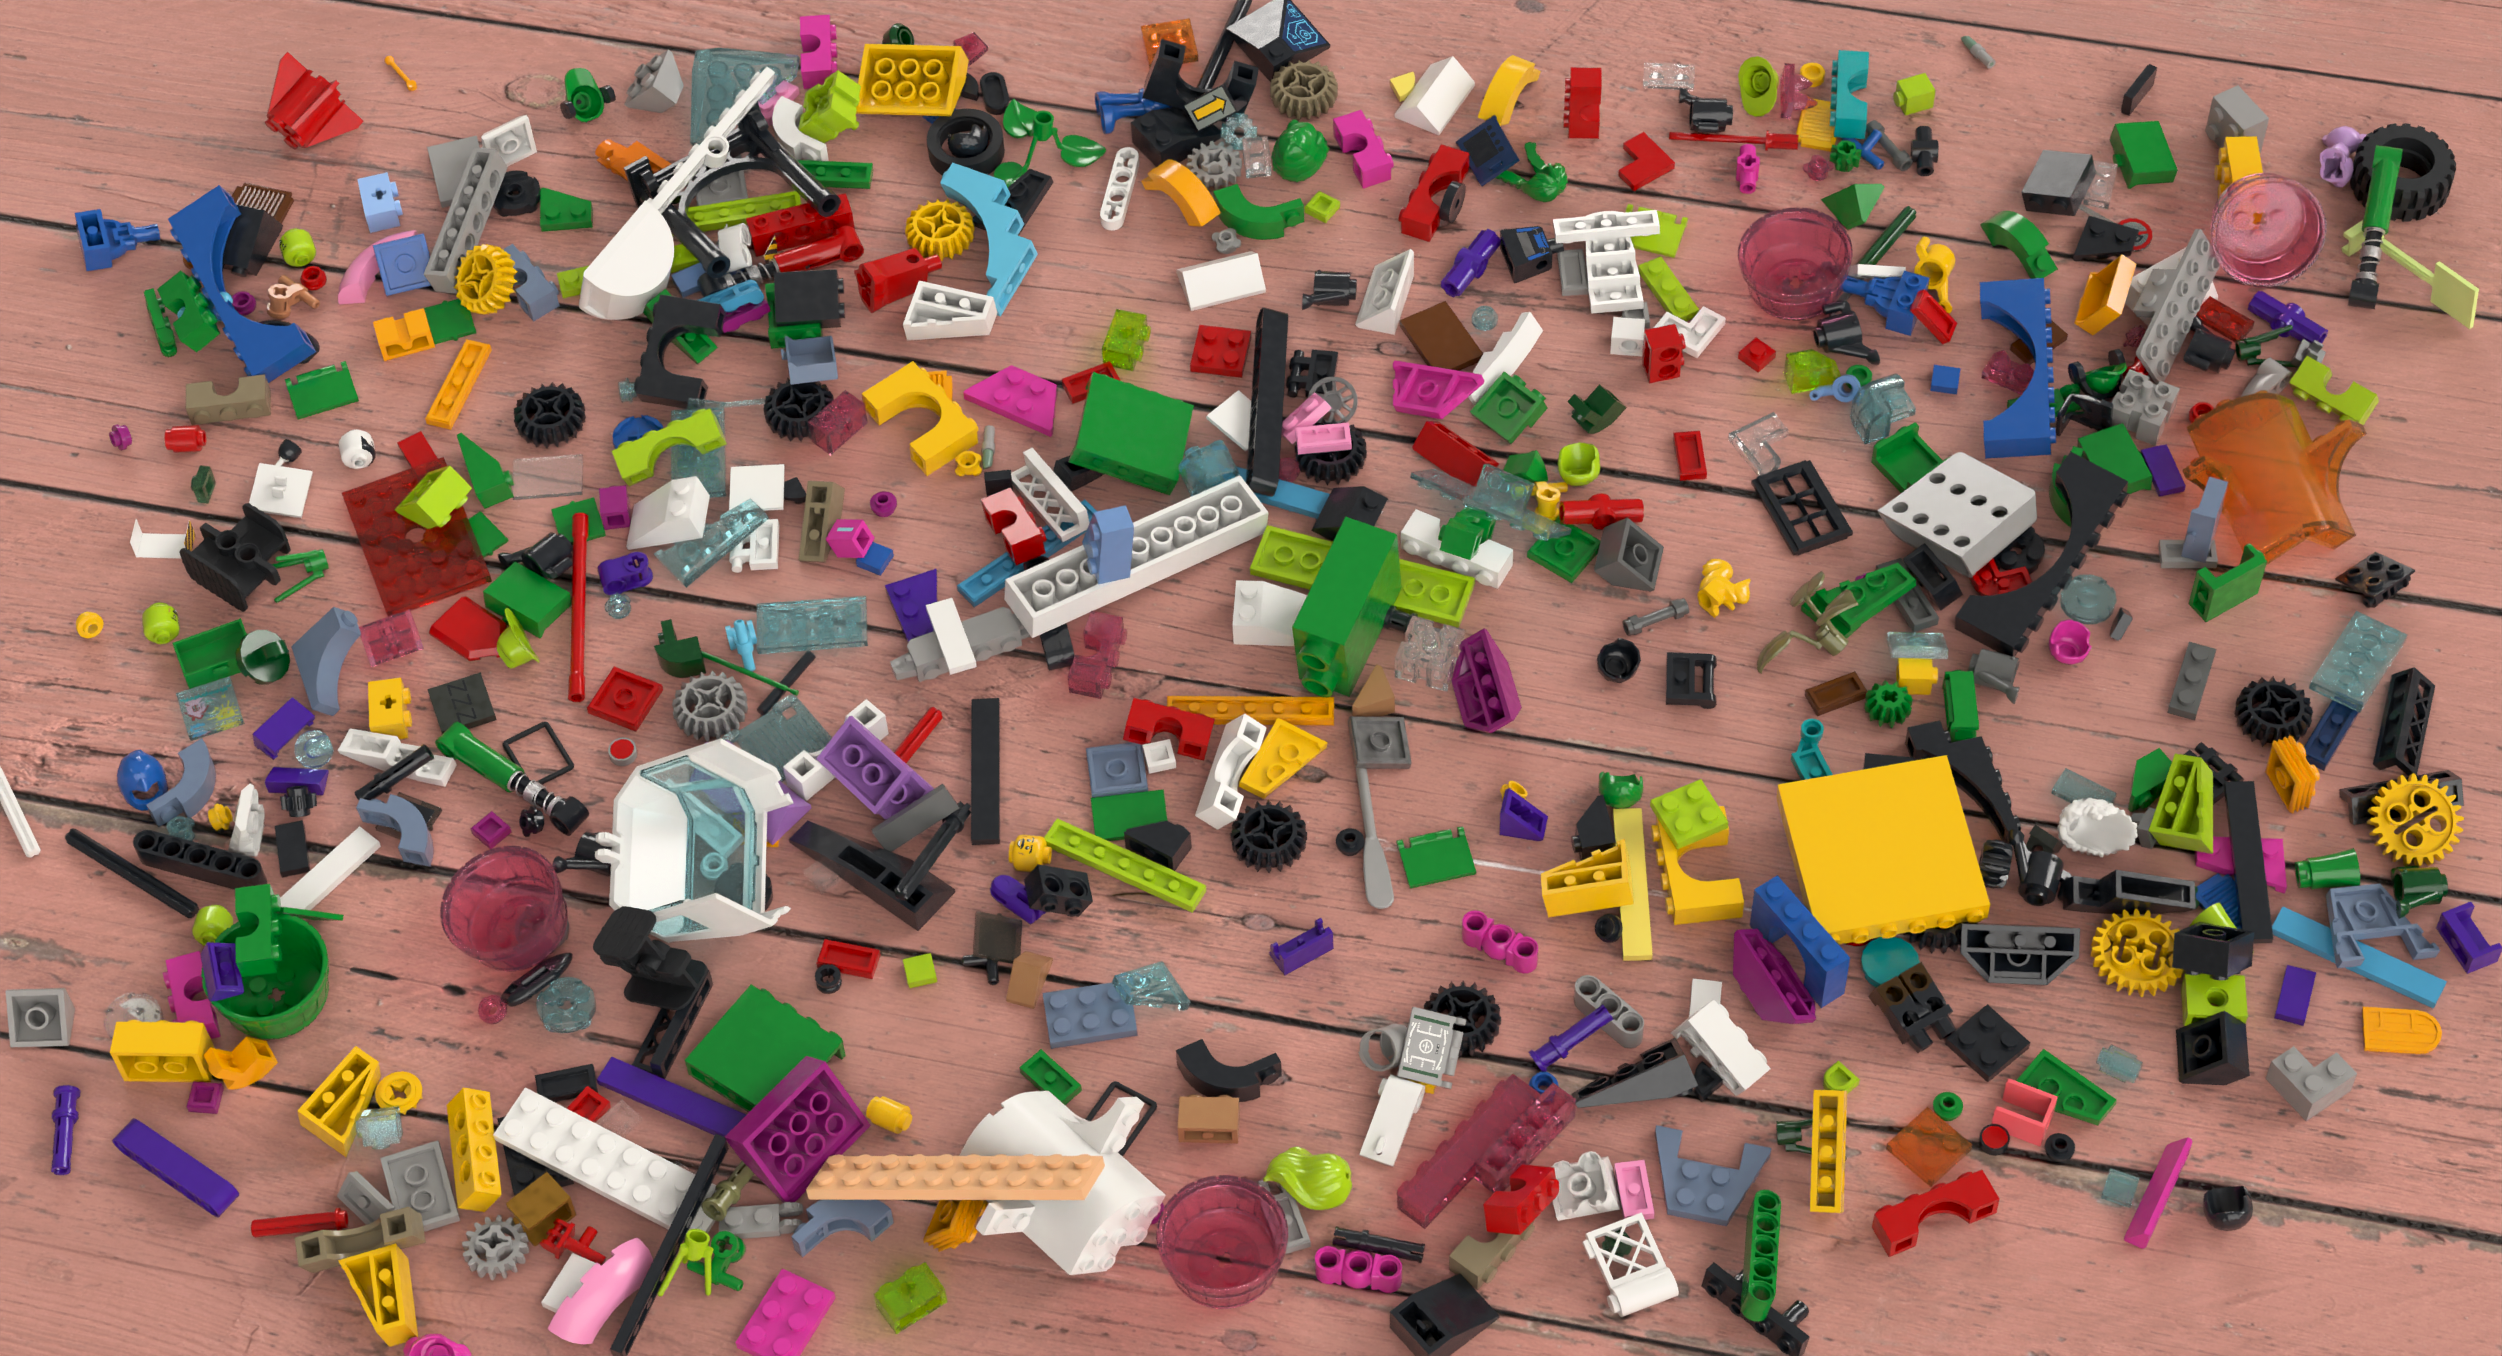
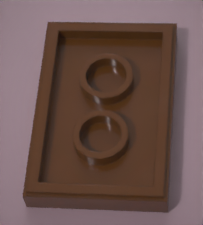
[1400,301,1483,371]

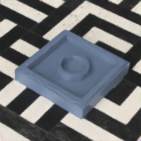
[1086,742,1148,798]

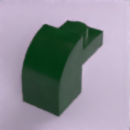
[1567,384,1627,434]
[654,619,706,678]

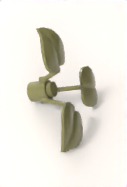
[1757,571,1858,675]

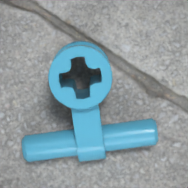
[725,620,758,672]

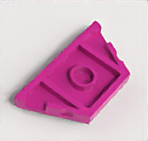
[1393,360,1485,419]
[963,365,1057,437]

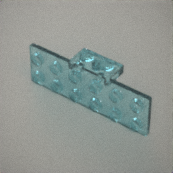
[1410,464,1572,541]

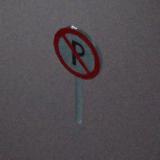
[2079,204,2152,252]

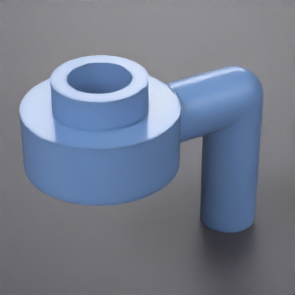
[1809,374,1861,402]

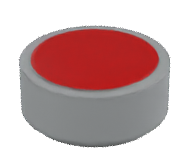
[608,737,637,766]

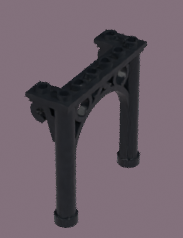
[624,101,840,278]

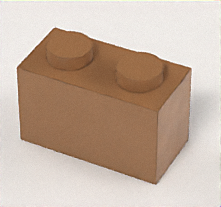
[1178,1094,1240,1144]

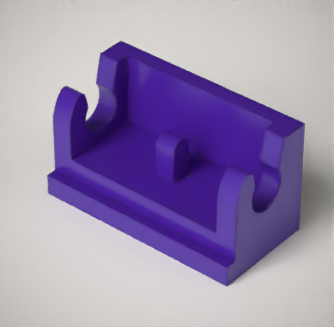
[252,697,315,760]
[1269,918,1334,976]

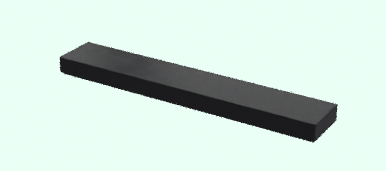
[971,698,1000,845]
[2224,781,2273,944]

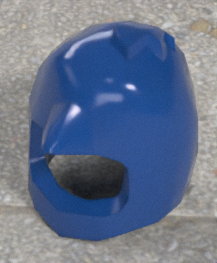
[117,750,168,811]

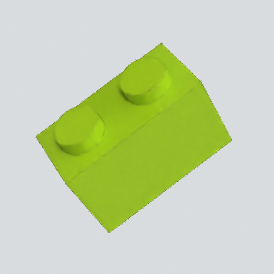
[395,465,472,529]

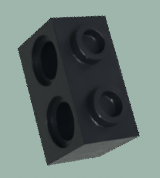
[1024,864,1093,917]

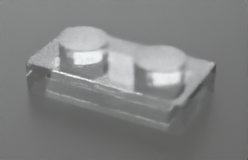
[1643,62,1695,91]
[2083,160,2118,209]

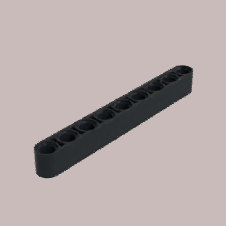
[1246,307,1288,497]

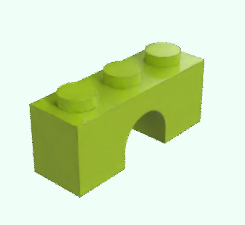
[2289,356,2379,428]

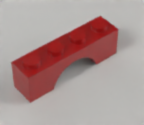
[1398,144,1469,242]
[1872,1170,2000,1257]

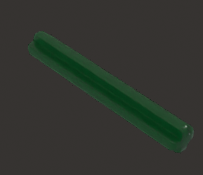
[1857,206,1917,280]

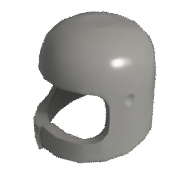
[1358,1024,1407,1071]

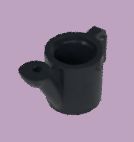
[1678,87,1733,133]
[1302,270,1357,310]
[1813,300,1880,365]
[2183,315,2236,373]
[498,532,573,579]
[2007,829,2072,906]
[552,831,612,877]

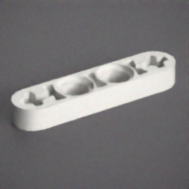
[1100,147,1139,230]

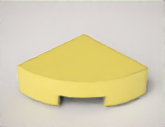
[1390,72,1415,102]

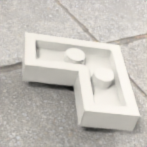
[1654,306,1726,358]

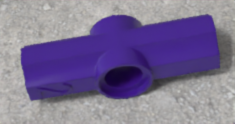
[1441,228,1501,298]
[2248,291,2328,344]

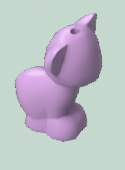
[2319,126,2367,188]

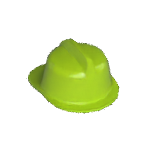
[1738,56,1779,117]
[497,608,540,669]

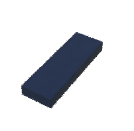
[2304,694,2362,771]

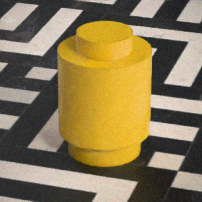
[866,1096,912,1134]

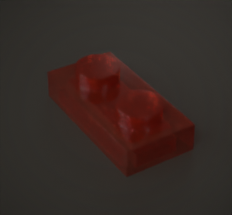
[2196,296,2255,342]

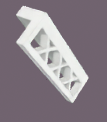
[1011,448,1089,542]

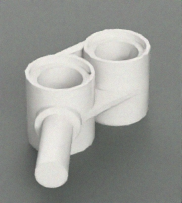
[718,223,752,273]

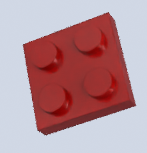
[1190,325,1251,378]

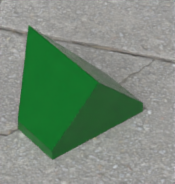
[1821,184,1885,230]

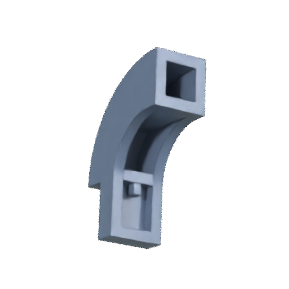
[146,738,216,827]
[356,794,434,867]
[791,1200,894,1258]

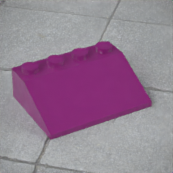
[725,1056,871,1203]

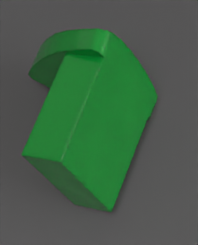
[1501,450,1548,483]

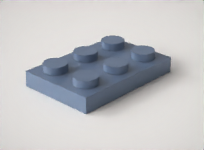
[1043,980,1138,1049]

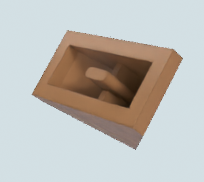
[1352,664,1395,717]
[1006,951,1053,1009]

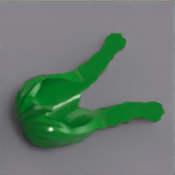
[1492,142,1568,203]

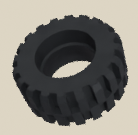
[2350,123,2456,222]

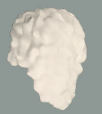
[2057,798,2138,857]

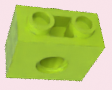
[2181,973,2248,1027]

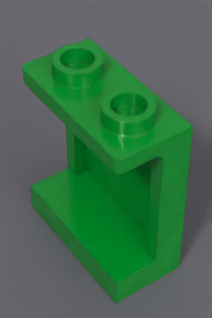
[765,283,823,349]
[1871,422,1950,493]
[2188,543,2267,622]

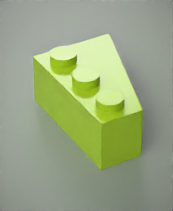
[2149,753,2213,854]

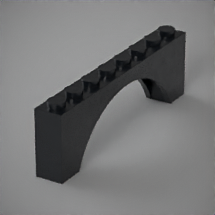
[1955,451,2129,657]

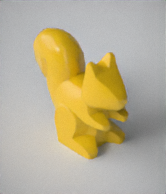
[1697,559,1751,618]

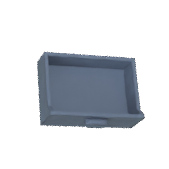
[781,336,838,384]
[2181,477,2228,563]

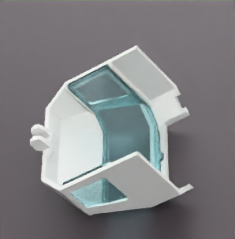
[595,738,794,943]

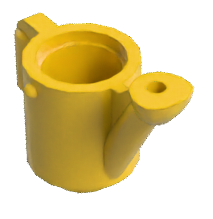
[1914,236,1955,314]

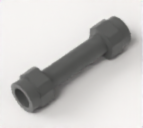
[1866,120,1913,171]
[1622,598,1689,636]

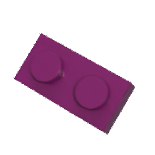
[722,299,771,333]

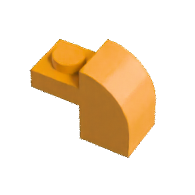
[203,1036,278,1089]

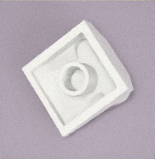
[481,115,537,167]

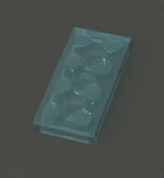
[2309,611,2408,713]

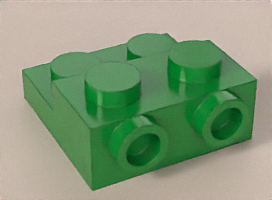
[1470,372,1548,444]

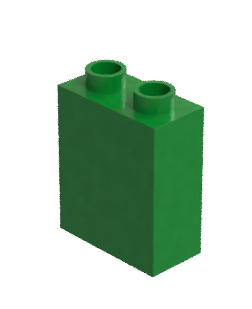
[1292,517,1402,697]

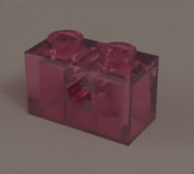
[808,390,868,455]
[359,609,424,667]

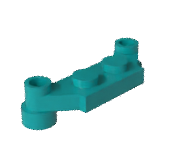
[1791,719,1833,780]

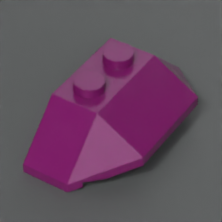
[1451,628,1522,733]
[1733,929,1816,1024]

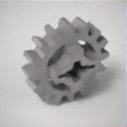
[1186,141,1242,191]
[462,1215,530,1280]

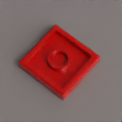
[587,666,663,732]

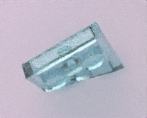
[1112,961,1191,1011]

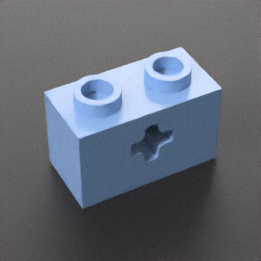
[357,172,403,233]

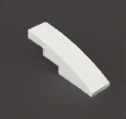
[1468,312,1543,406]
[338,728,457,787]

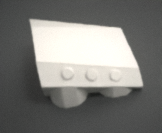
[228,784,265,856]
[1552,1151,1621,1221]

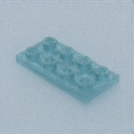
[671,406,726,498]
[757,596,868,654]

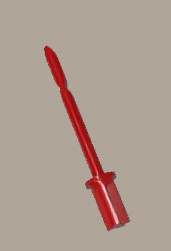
[1669,130,1799,151]

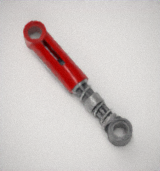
[697,226,864,297]

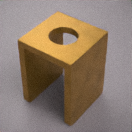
[506,1172,576,1246]

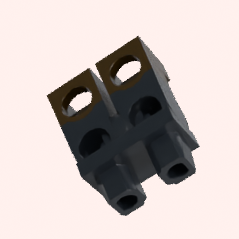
[1868,962,1956,1053]

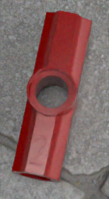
[1559,493,1644,530]

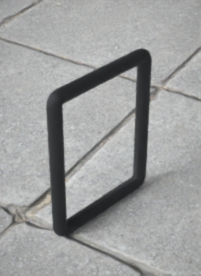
[503,722,574,785]
[1085,1081,1157,1156]

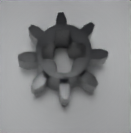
[280,785,317,817]

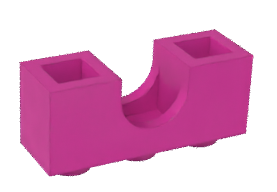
[800,14,838,89]
[1333,110,1394,189]
[163,951,221,1039]

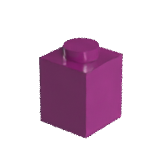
[599,485,631,530]

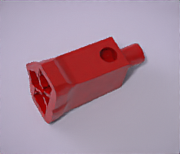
[854,248,942,313]

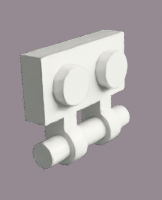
[729,519,779,573]

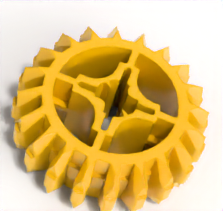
[905,198,975,261]
[453,244,518,315]

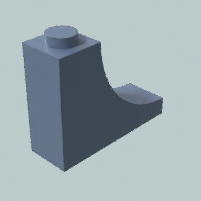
[291,607,361,716]

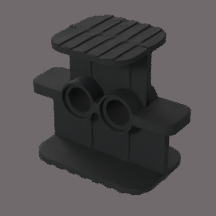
[179,503,291,612]
[593,906,708,1010]

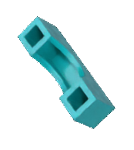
[1829,50,1869,139]

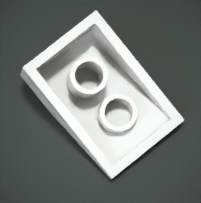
[626,476,710,550]
[1233,580,1307,646]

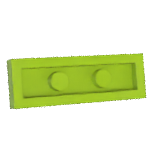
[1638,256,1699,322]

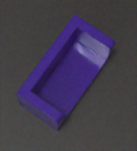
[2436,902,2502,974]

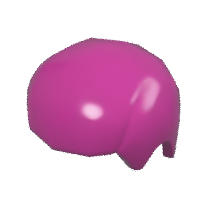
[2048,619,2092,665]

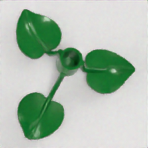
[994,99,1106,188]

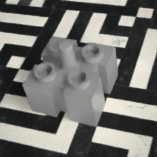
[2112,369,2180,446]

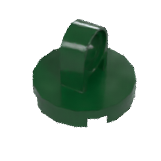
[235,630,290,685]

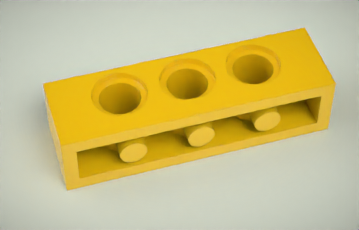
[446,1087,502,1212]
[1810,1089,1847,1213]

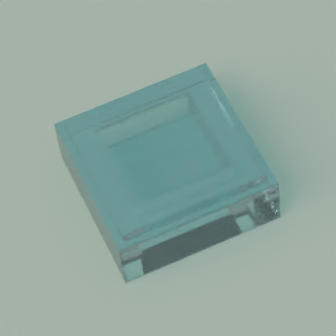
[2101,1168,2140,1208]

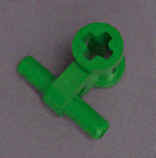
[687,1231,746,1291]

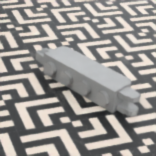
[890,607,1030,682]

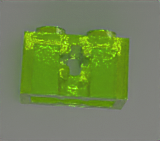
[1102,309,1151,371]
[874,1262,947,1334]

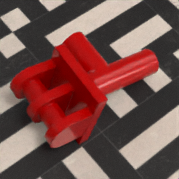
[540,1218,607,1266]

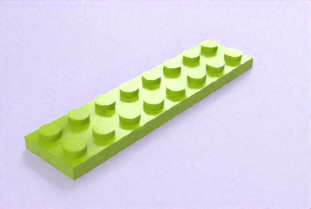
[1250,525,1475,628]

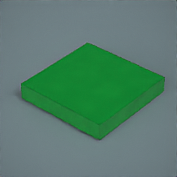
[1527,516,1601,583]

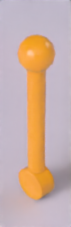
[384,55,417,91]

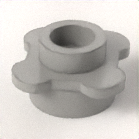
[1212,228,1241,254]

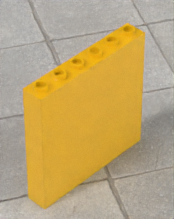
[1776,755,1990,945]

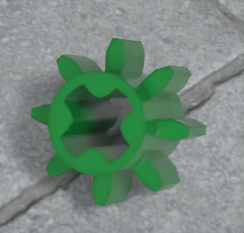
[1829,140,1862,172]

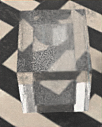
[1242,136,1271,179]

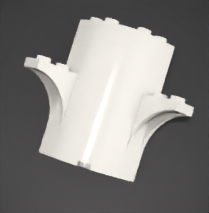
[959,1091,1166,1275]

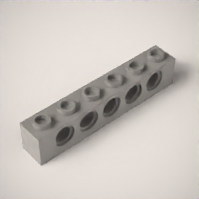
[424,148,508,294]

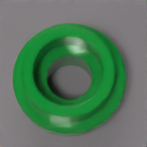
[1933,1092,1963,1121]

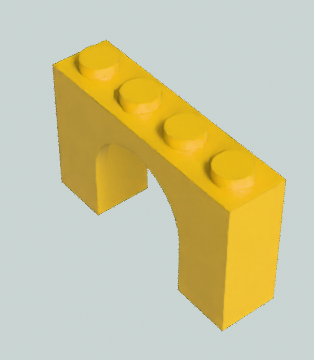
[862,361,979,476]
[1651,806,1744,925]

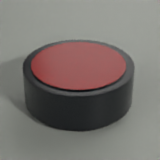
[1979,1124,2010,1156]

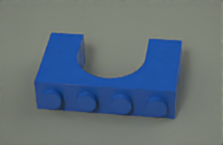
[1750,875,1850,1008]

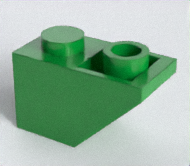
[2128,748,2172,813]

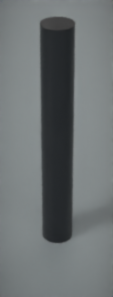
[757,651,816,716]

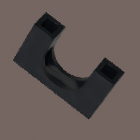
[1142,39,1259,126]
[634,294,726,411]

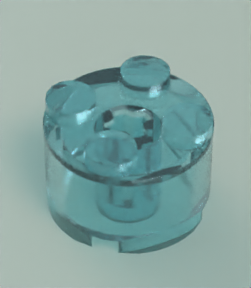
[1178,440,1240,497]

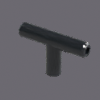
[962,931,999,985]

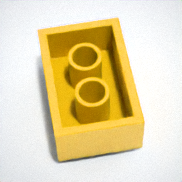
[2214,136,2267,230]
[110,1020,215,1083]

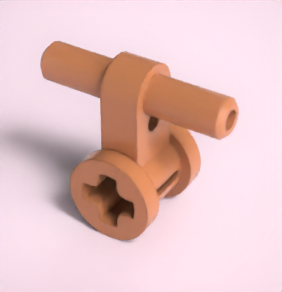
[267,275,320,319]

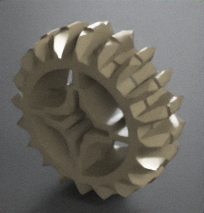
[1270,60,1338,121]

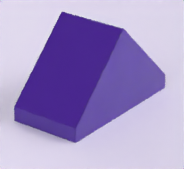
[1500,788,1548,841]

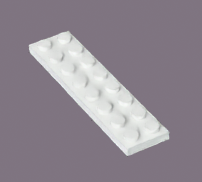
[493,1088,719,1233]

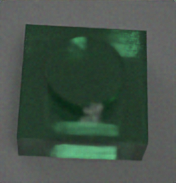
[191,465,216,504]

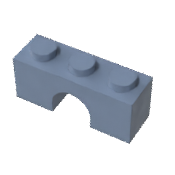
[503,244,559,322]

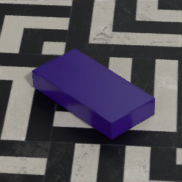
[2140,444,2186,497]
[2274,965,2316,1026]

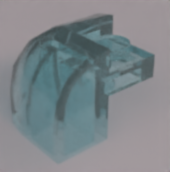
[1850,373,1916,444]

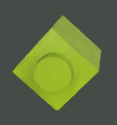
[1893,73,1936,116]

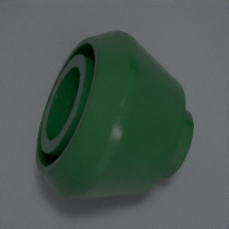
[882,23,914,45]

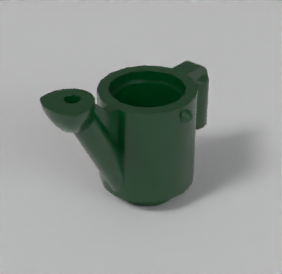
[2391,866,2448,919]

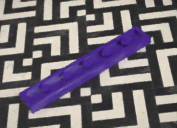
[597,1057,746,1137]

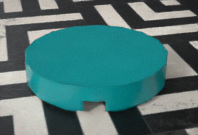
[1860,937,1920,987]

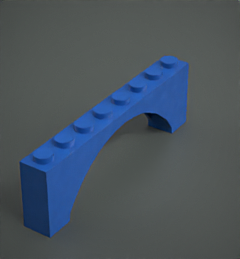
[168,185,316,383]
[1980,278,2056,459]

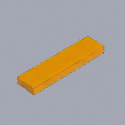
[425,339,492,430]

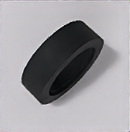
[927,108,1005,176]

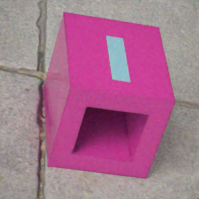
[826,519,875,558]

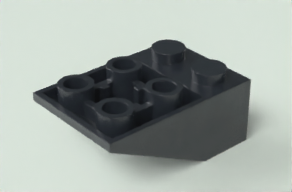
[1390,1273,1500,1356]

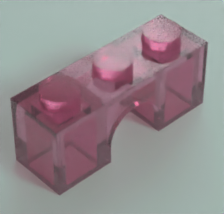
[1068,611,1127,699]

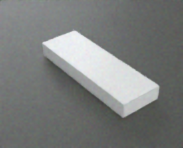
[926,598,977,675]

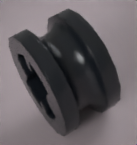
[815,964,842,994]

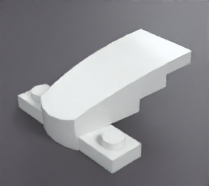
[1553,210,1660,314]

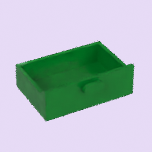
[2109,121,2178,189]
[2077,423,2152,494]
[483,562,571,639]
[172,618,247,691]

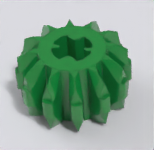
[1864,679,1913,729]

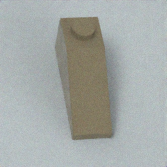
[798,481,845,563]

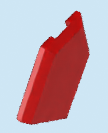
[429,596,507,661]

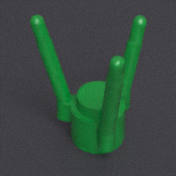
[272,549,329,603]

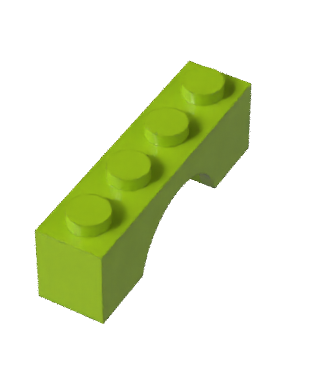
[612,408,727,487]

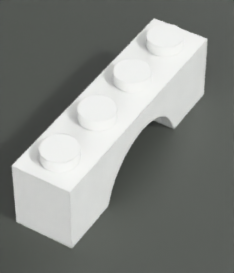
[1401,509,1513,589]
[783,699,889,801]
[1195,713,1267,830]

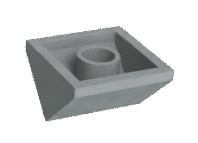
[5,988,75,1047]

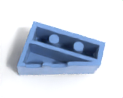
[1082,505,1134,585]

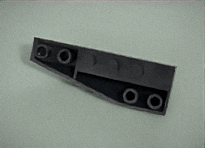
[789,820,955,931]

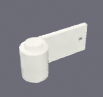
[1359,1074,1425,1167]

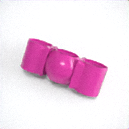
[1462,910,1538,974]
[1315,1246,1402,1293]

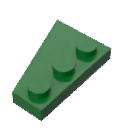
[1816,563,1916,632]

